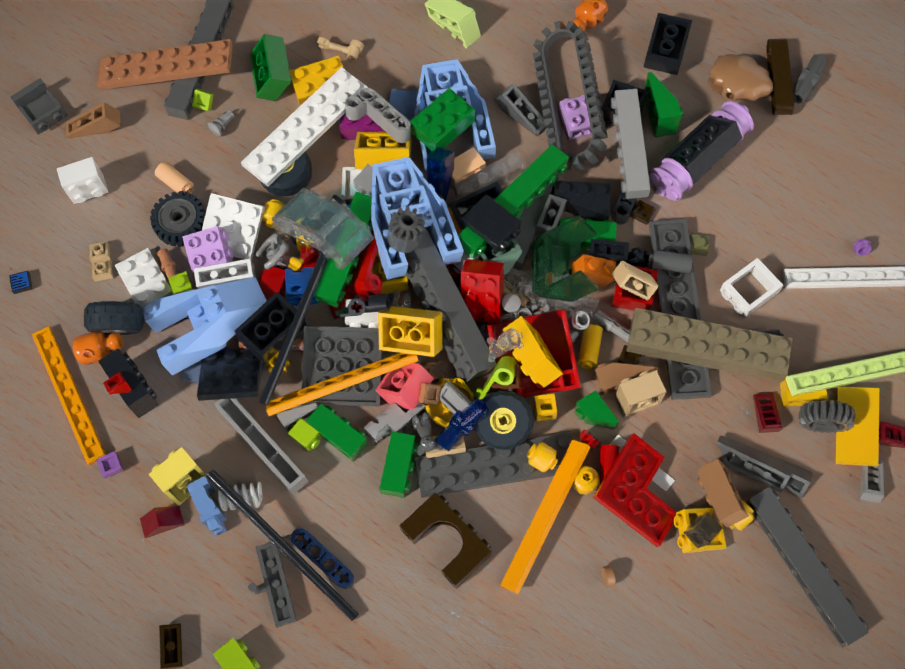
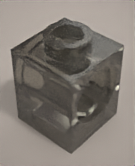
[684,512,722,548]

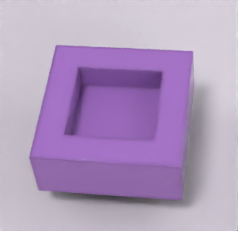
[96,451,124,479]

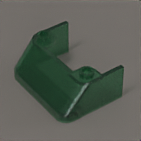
[532,216,598,302]

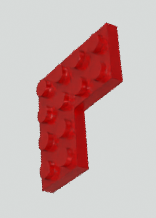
[593,433,676,547]

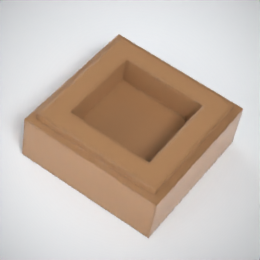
[419,383,441,405]

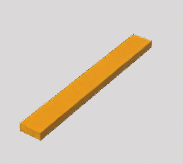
[32,326,107,466]
[266,353,419,416]
[500,440,590,594]

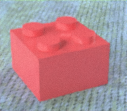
[375,363,434,410]

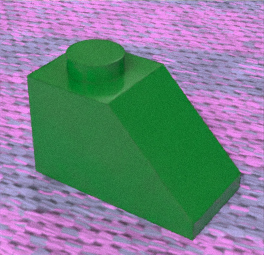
[575,390,619,429]

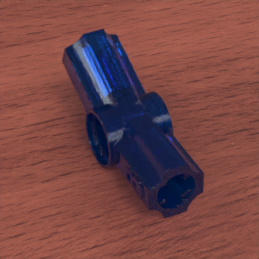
[436,399,489,452]

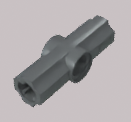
[793,54,828,104]

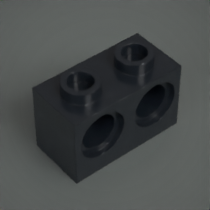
[588,239,629,267]

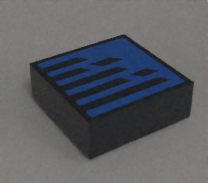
[9,270,33,294]

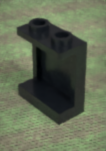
[460,195,522,255]

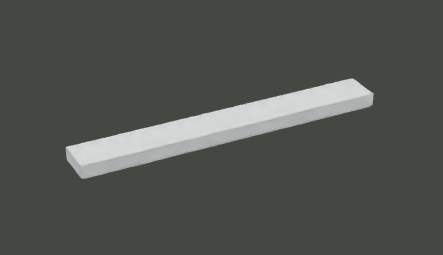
[783,266,905,289]

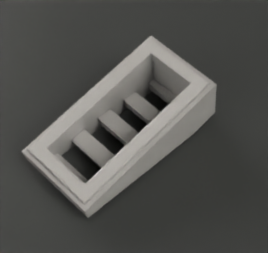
[276,403,318,432]
[860,460,884,503]

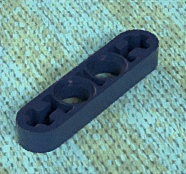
[291,528,354,589]

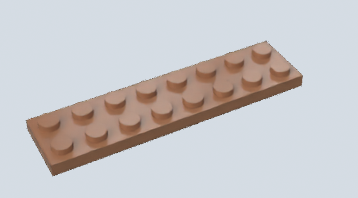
[97,39,233,90]

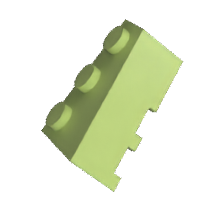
[425,0,481,49]

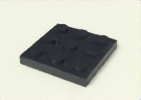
[197,349,261,401]

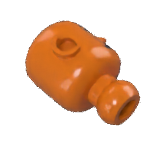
[571,0,608,31]
[72,332,123,365]

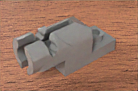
[364,402,426,442]

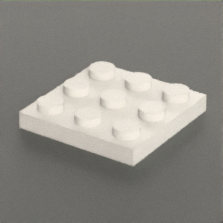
[202,193,265,261]

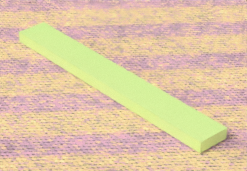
[785,351,905,397]

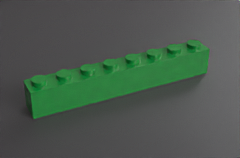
[458,144,569,259]

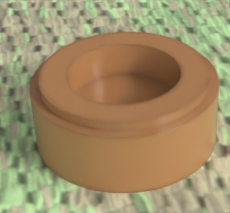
[601,565,616,588]

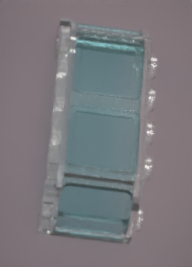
[272,188,374,270]

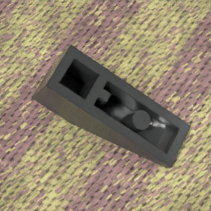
[494,84,546,136]

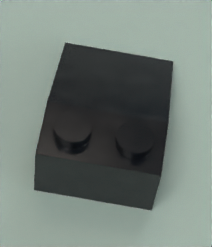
[448,181,503,231]

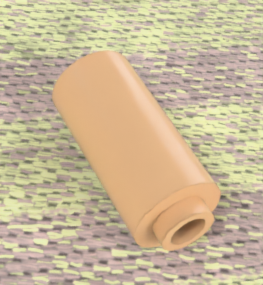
[155,162,194,194]

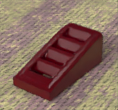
[753,393,782,433]
[879,421,905,448]

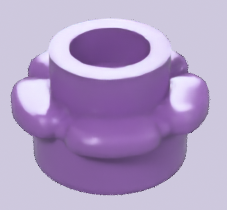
[853,239,872,256]

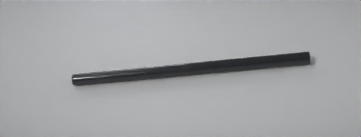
[259,223,341,406]
[206,469,359,622]

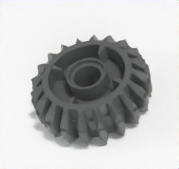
[799,400,856,433]

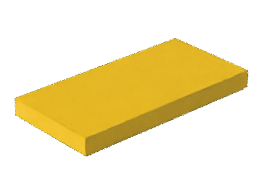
[836,387,880,467]

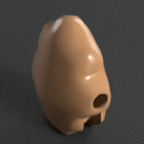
[708,54,773,102]

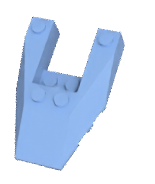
[414,59,496,170]
[371,157,464,280]
[142,277,267,375]

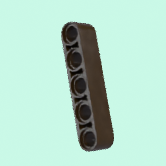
[766,39,794,115]

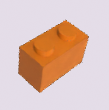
[572,254,616,287]

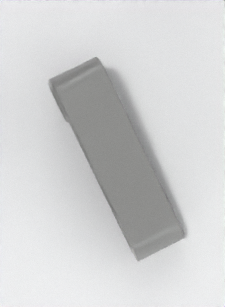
[345,88,411,143]

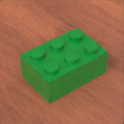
[250,34,291,101]
[410,88,475,155]

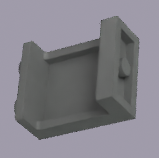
[11,78,68,135]

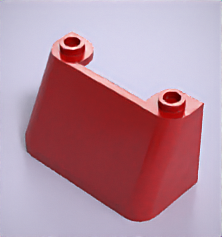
[344,228,383,300]

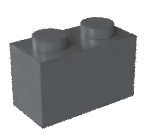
[536,194,567,241]

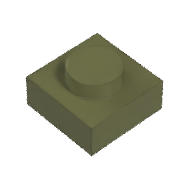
[689,234,709,256]

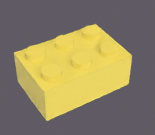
[149,447,206,506]

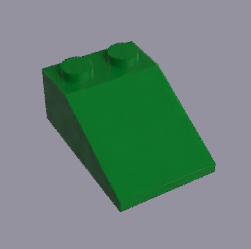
[644,72,683,138]

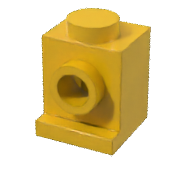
[534,394,557,422]

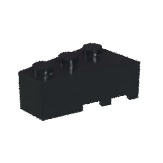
[554,181,611,221]

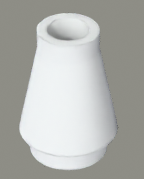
[568,311,590,330]

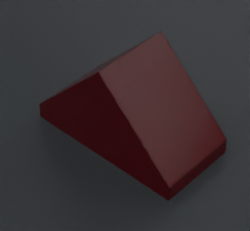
[140,505,185,538]

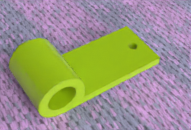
[473,356,518,407]

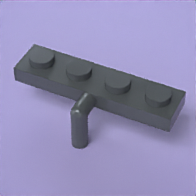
[248,542,297,628]

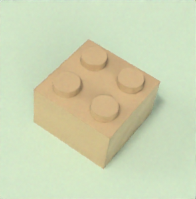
[615,370,666,417]

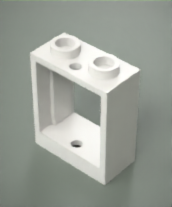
[720,258,783,318]

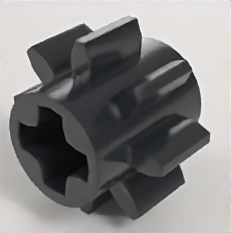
[627,247,649,268]

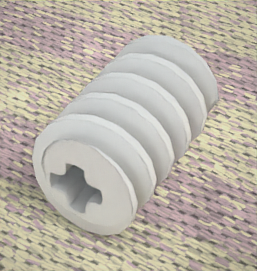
[218,482,263,511]

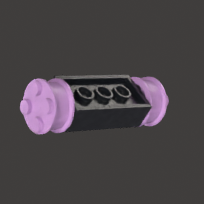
[649,101,754,201]

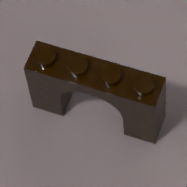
[399,493,492,589]

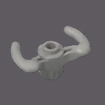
[256,233,292,270]

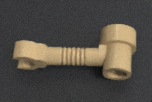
[317,37,364,61]

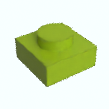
[192,88,214,111]

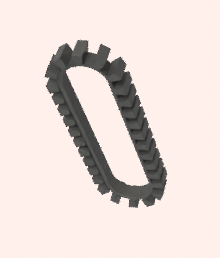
[533,21,608,171]

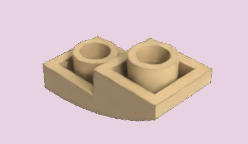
[89,241,113,282]

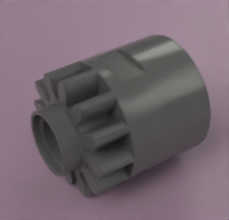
[387,206,425,253]

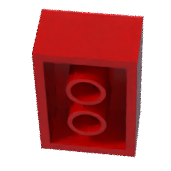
[461,259,504,324]

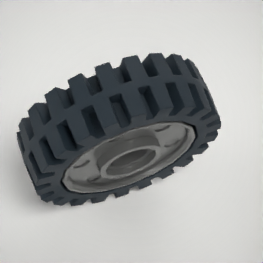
[150,191,206,247]

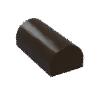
[159,623,183,669]

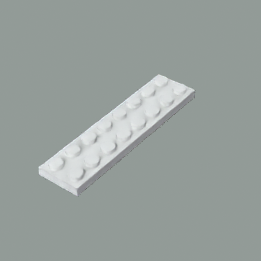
[241,67,368,187]

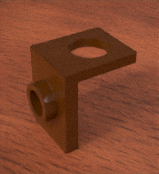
[492,364,521,392]

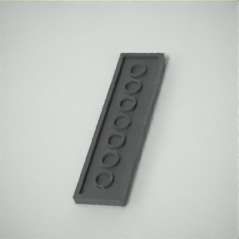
[415,432,573,498]

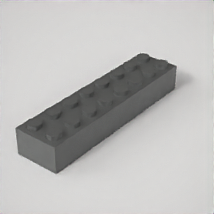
[404,228,497,384]

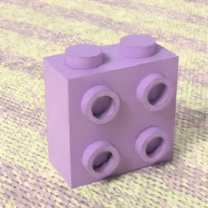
[559,94,603,141]
[182,226,233,273]

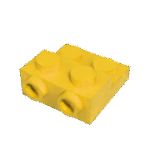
[674,508,727,553]

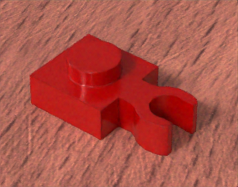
[579,429,601,449]

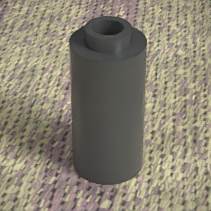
[648,250,693,274]

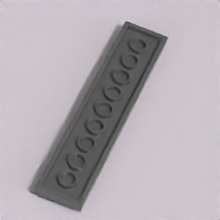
[649,219,712,400]

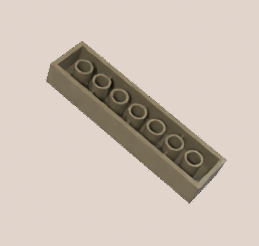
[626,308,792,382]

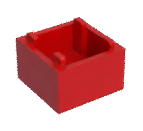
[612,266,658,311]

